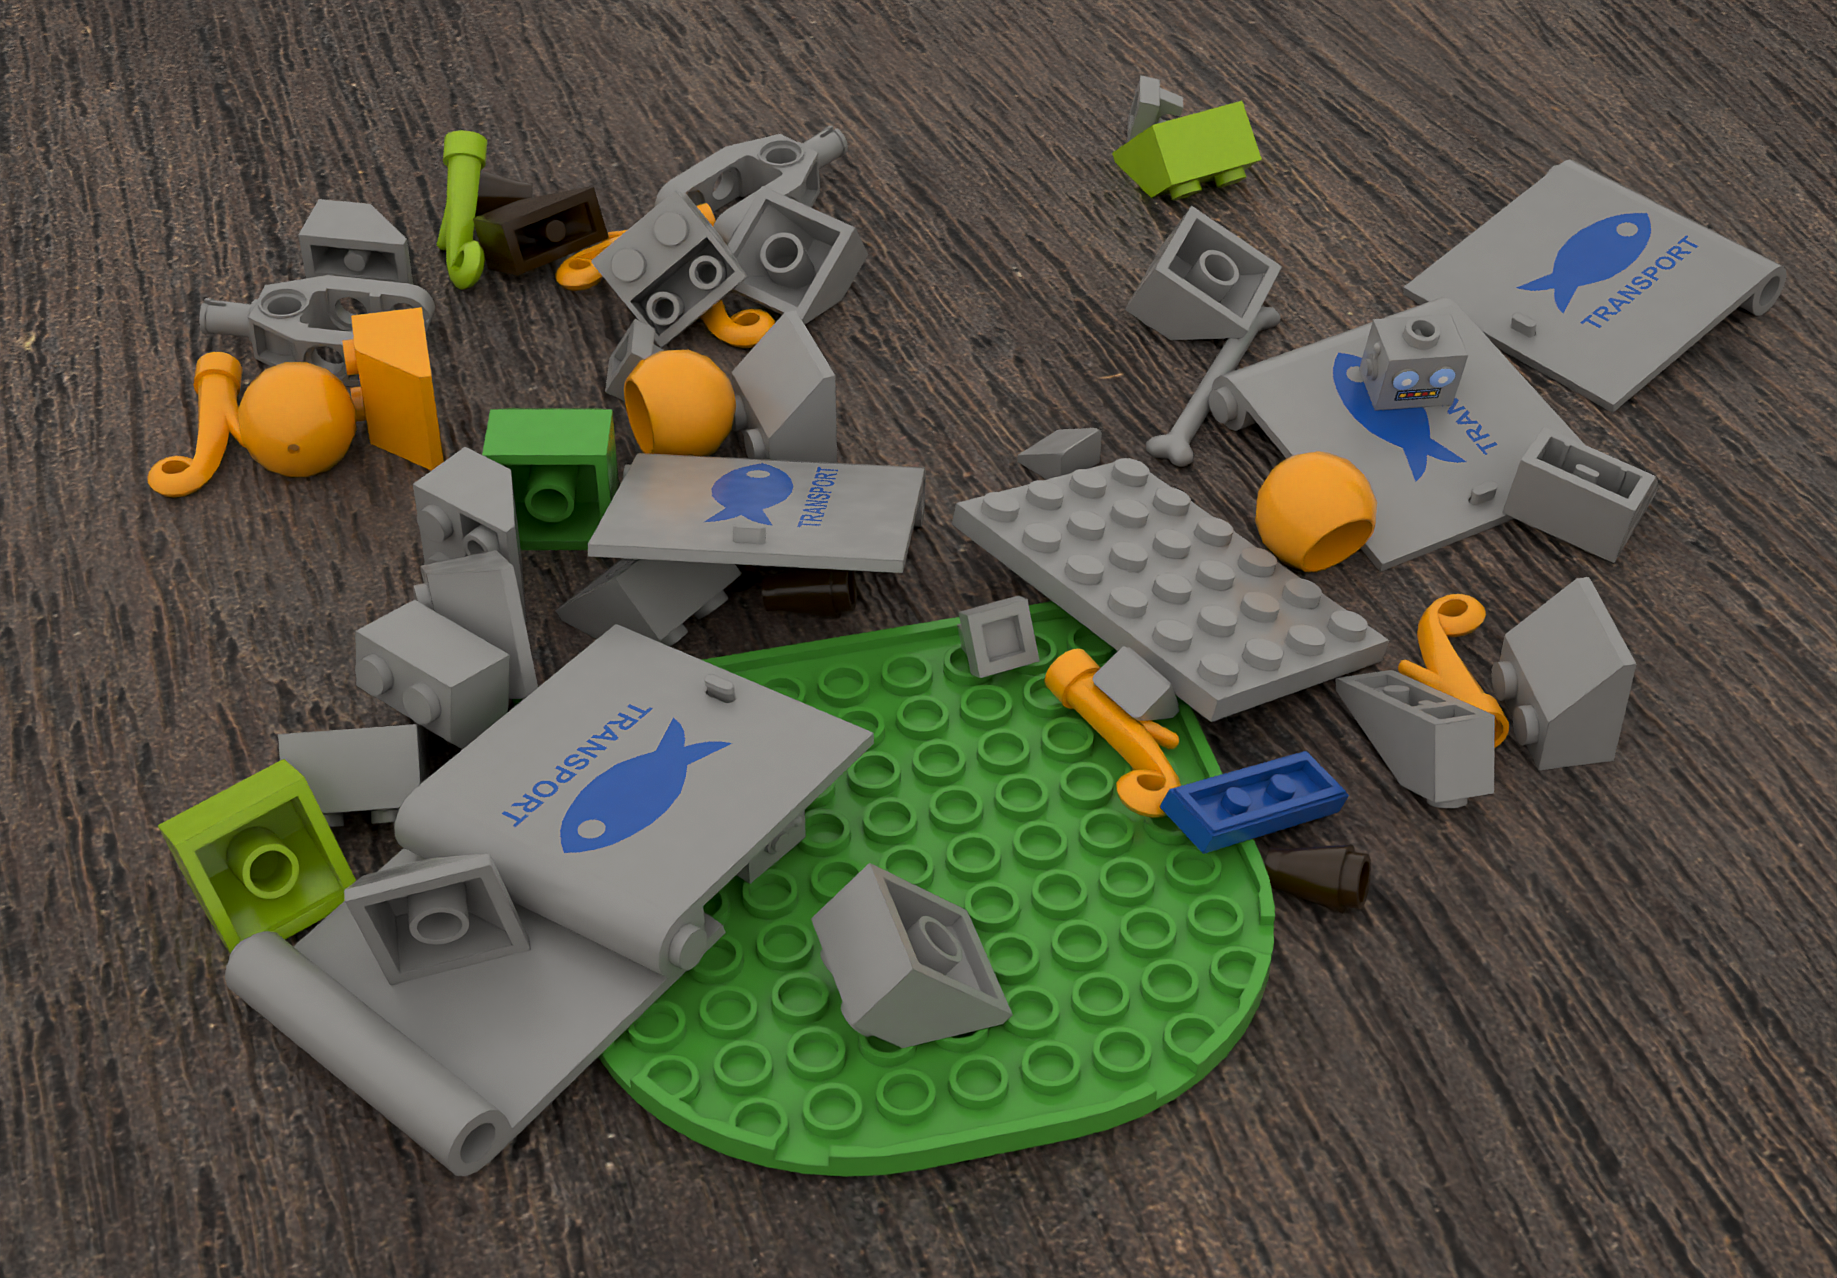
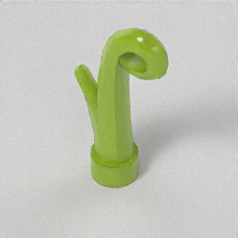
[437,130,487,290]

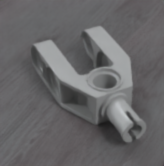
[655,125,848,245]
[199,275,435,387]

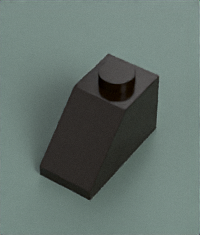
[473,186,609,276]

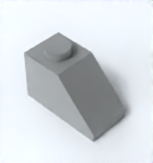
[298,199,413,284]

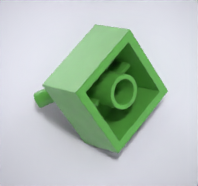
[482,408,619,550]

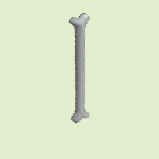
[1146,306,1280,467]

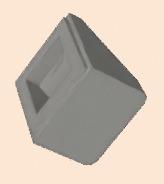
[1017,428,1102,479]
[1092,646,1179,721]

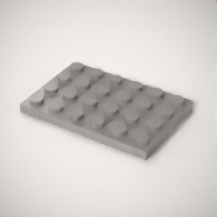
[951,458,1389,722]

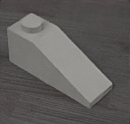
[1336,670,1495,808]

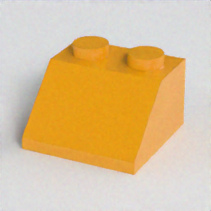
[342,307,444,471]

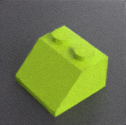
[1112,101,1262,201]
[157,759,356,954]

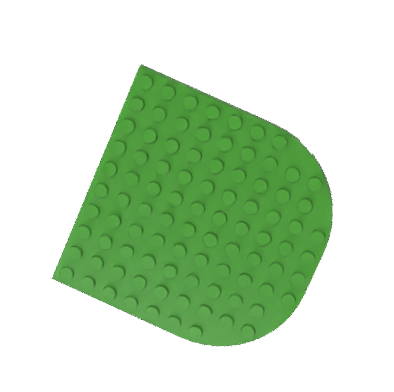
[512,601,1275,1177]

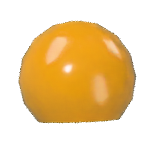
[624,349,736,456]
[238,362,357,477]
[1255,451,1377,572]

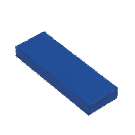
[1160,751,1349,854]

